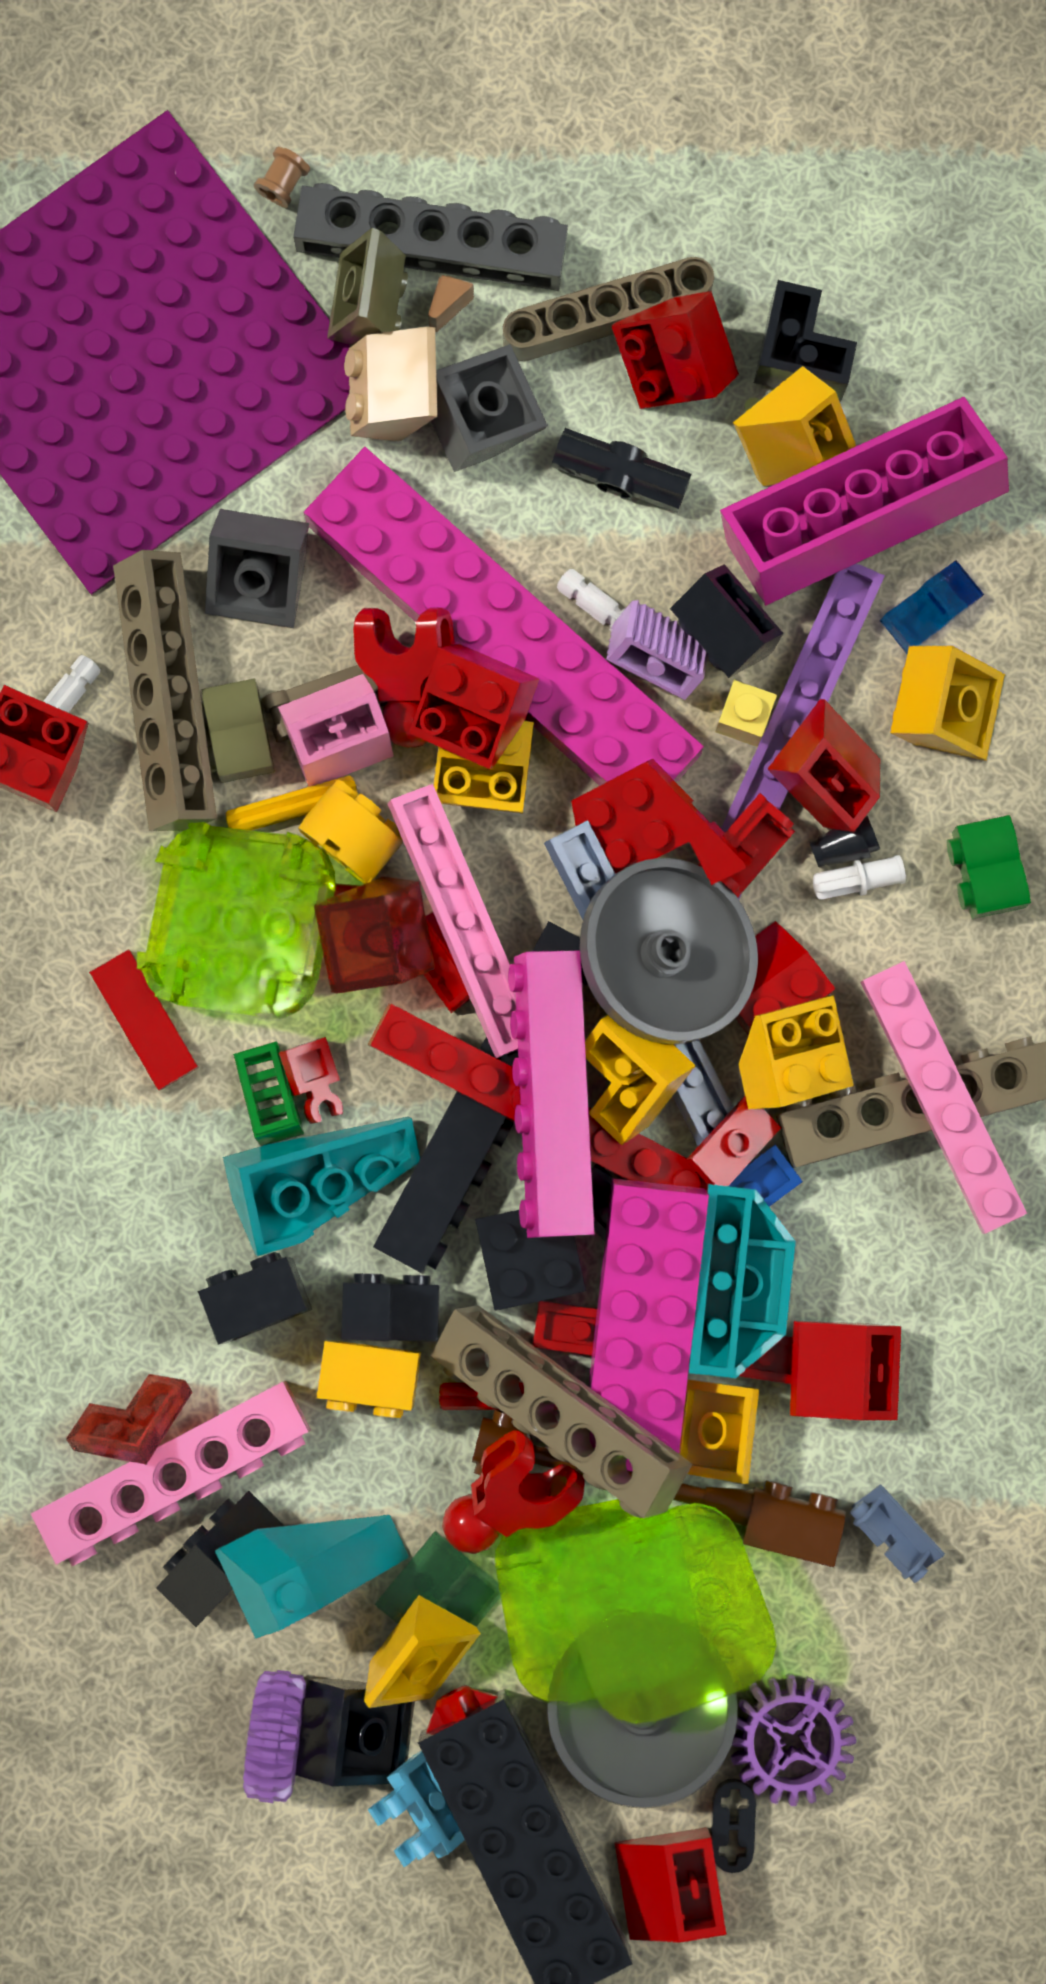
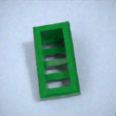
[233,1041,304,1146]

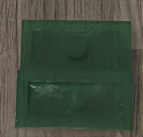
[374,1529,507,1627]

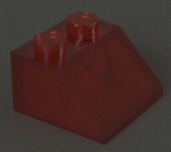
[314,876,436,994]

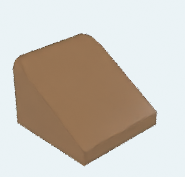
[428,275,474,332]

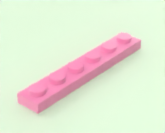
[388,784,518,1059]
[860,961,1027,1234]

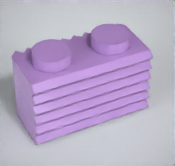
[606,600,708,700]

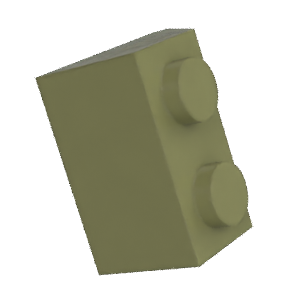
[327,228,408,346]

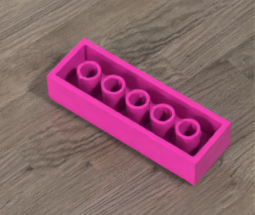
[720,396,1009,606]
[588,1178,709,1471]

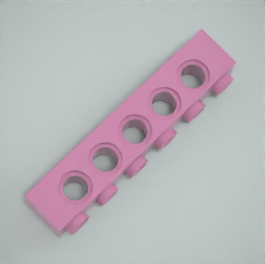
[31,1381,311,1566]

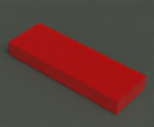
[89,949,199,1091]

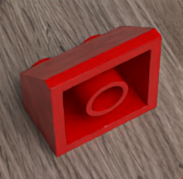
[735,921,836,1035]

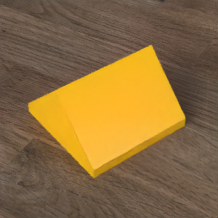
[679,1379,759,1484]
[364,1595,481,1708]

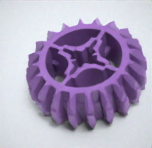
[243,1670,306,1803]
[731,1674,856,1806]

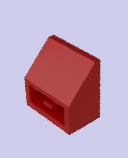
[611,291,739,409]
[409,644,540,769]
[0,685,89,813]
[768,699,880,832]
[790,1321,902,1421]
[614,1827,727,1943]

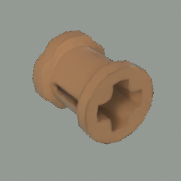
[254,146,310,208]

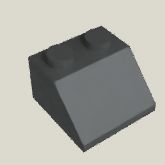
[431,344,548,472]
[205,509,309,628]

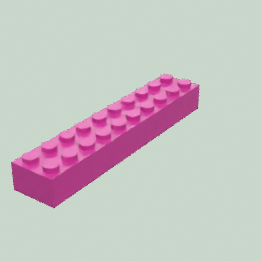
[303,446,704,786]

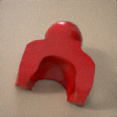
[353,607,455,748]
[442,1430,585,1554]

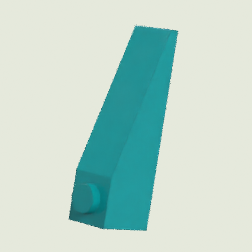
[223,1116,420,1256]
[215,1515,409,1639]

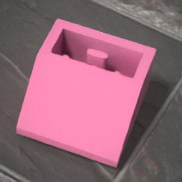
[278,674,393,787]

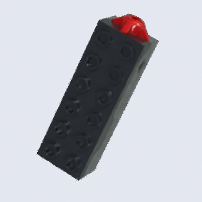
[418,1685,633,1984]

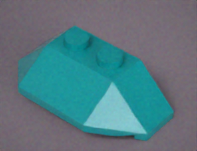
[688,1184,796,1378]

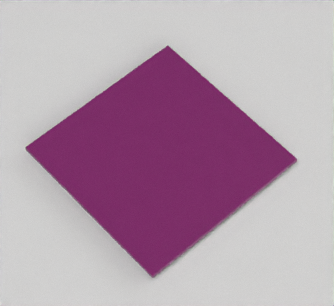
[0,110,350,595]

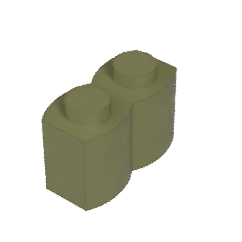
[201,678,275,783]

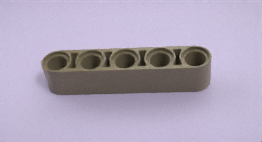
[503,257,714,361]

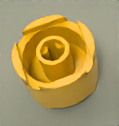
[298,779,403,886]

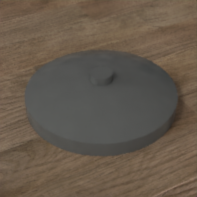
[580,858,758,1045]
[547,1613,737,1809]

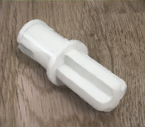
[813,855,906,900]

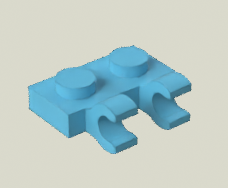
[368,1751,465,1867]

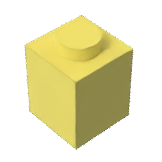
[715,680,777,747]

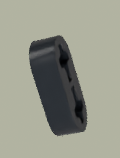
[711,1778,756,1873]

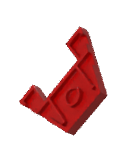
[571,758,753,885]

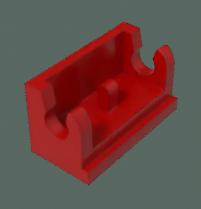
[698,793,795,898]

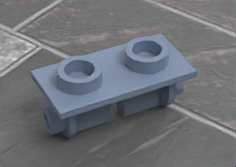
[850,1484,945,1583]

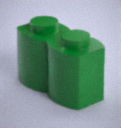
[947,815,1031,919]

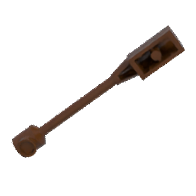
[472,1410,846,1568]

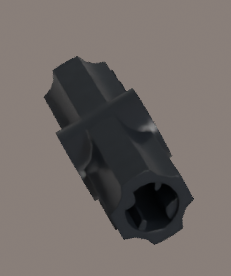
[551,428,692,513]

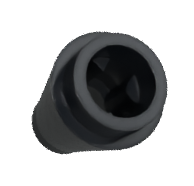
[809,815,880,868]

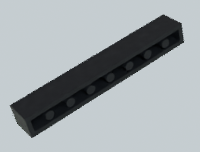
[373,921,588,1274]

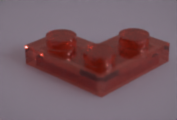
[66,1374,192,1465]

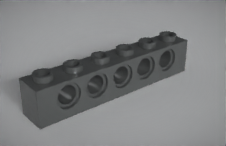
[293,183,568,291]

